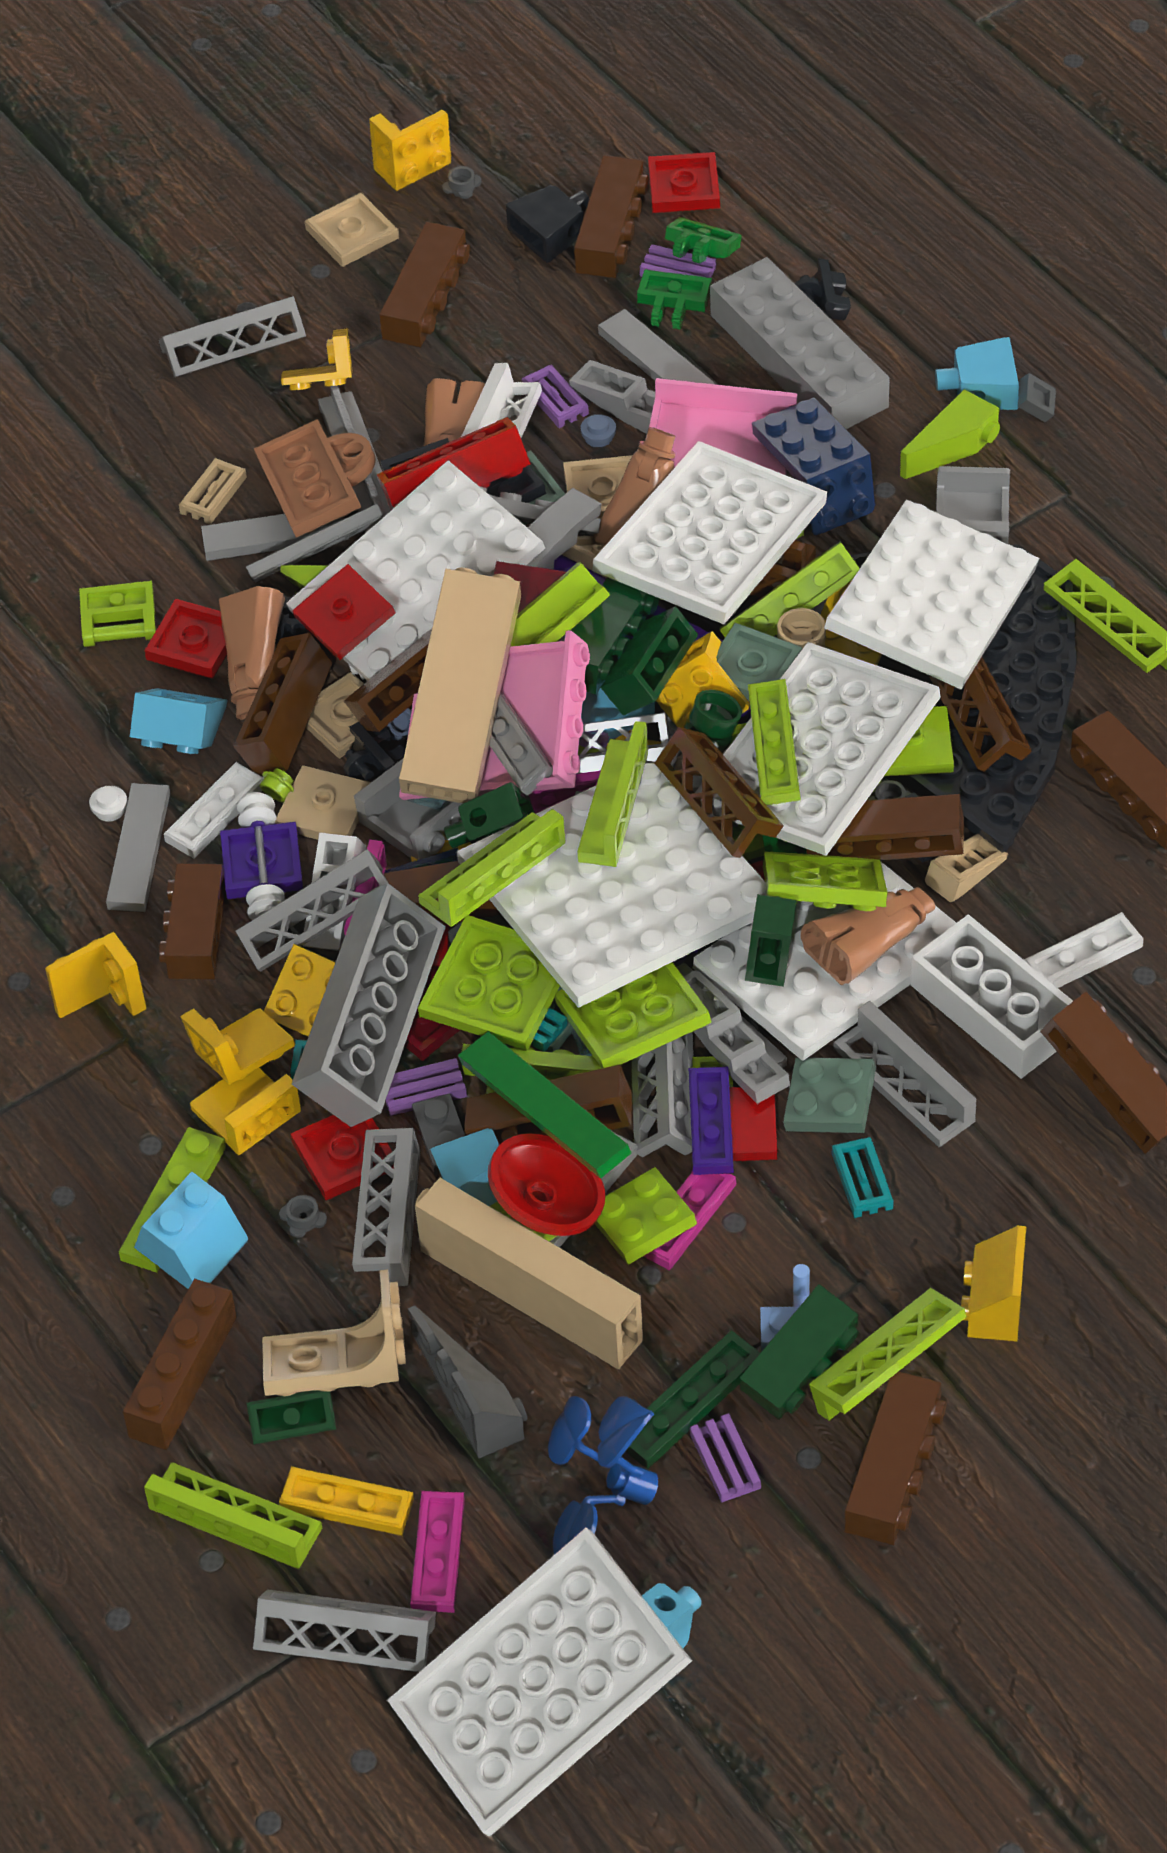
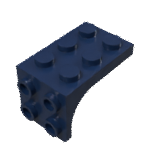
[752,398,875,535]

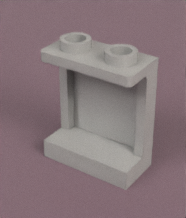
[936,466,1010,544]
[354,759,463,862]

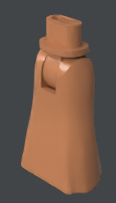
[424,378,485,446]
[593,427,676,545]
[219,586,285,720]
[800,887,935,985]

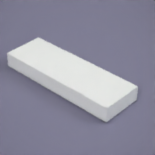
[164,762,264,859]
[1024,912,1143,988]

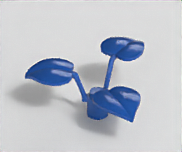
[548,1396,658,1555]

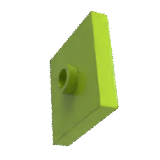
[884,706,954,776]

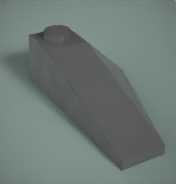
[408,1306,527,1459]

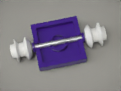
[220,792,303,920]

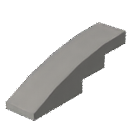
[569,360,655,434]
[526,488,602,570]
[684,970,790,1104]

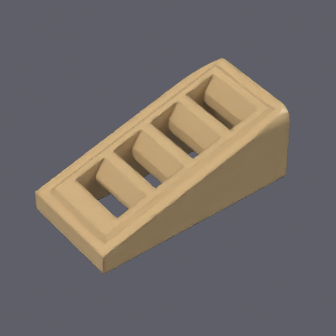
[925,834,1008,902]

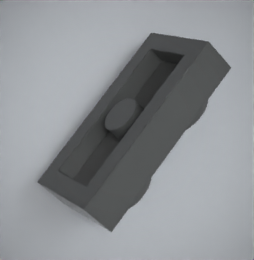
[412,1093,465,1175]

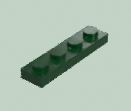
[625,1330,760,1469]

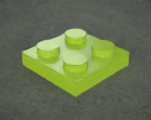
[595,1167,698,1265]

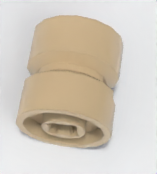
[777,608,826,648]

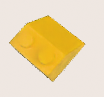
[961,1226,1026,1341]

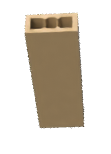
[399,567,521,804]
[415,1178,643,1370]

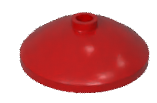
[488,1134,605,1236]

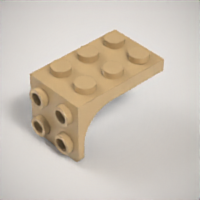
[262,1269,406,1396]

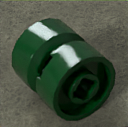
[684,690,742,754]

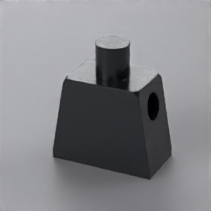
[506,185,590,263]

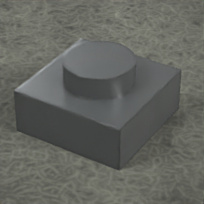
[1018,373,1056,422]

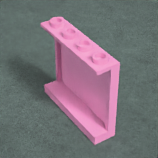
[649,378,797,475]
[478,630,590,796]

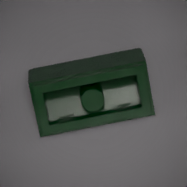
[246,1390,336,1444]

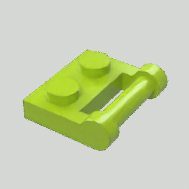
[79,581,157,647]

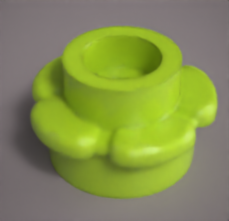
[259,768,294,802]

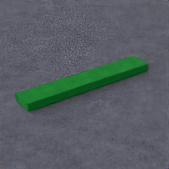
[458,1031,632,1179]

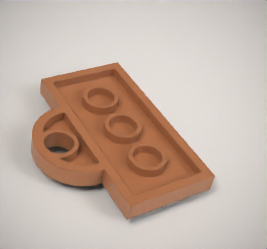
[254,419,376,538]

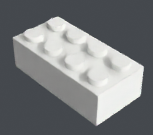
[911,914,1073,1079]

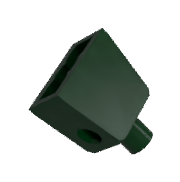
[444,782,535,848]

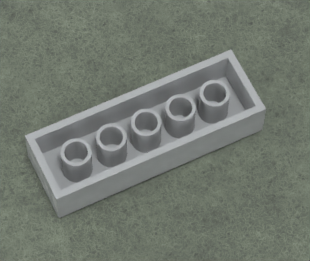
[710,257,889,429]
[291,883,445,1127]

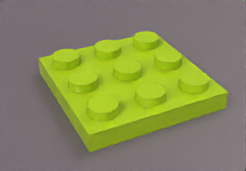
[763,851,887,911]
[418,915,560,1051]
[555,962,712,1068]

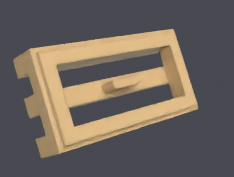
[179,458,247,525]

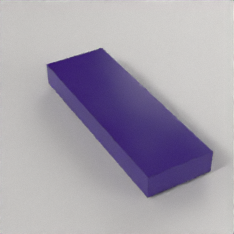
[688,1067,734,1175]

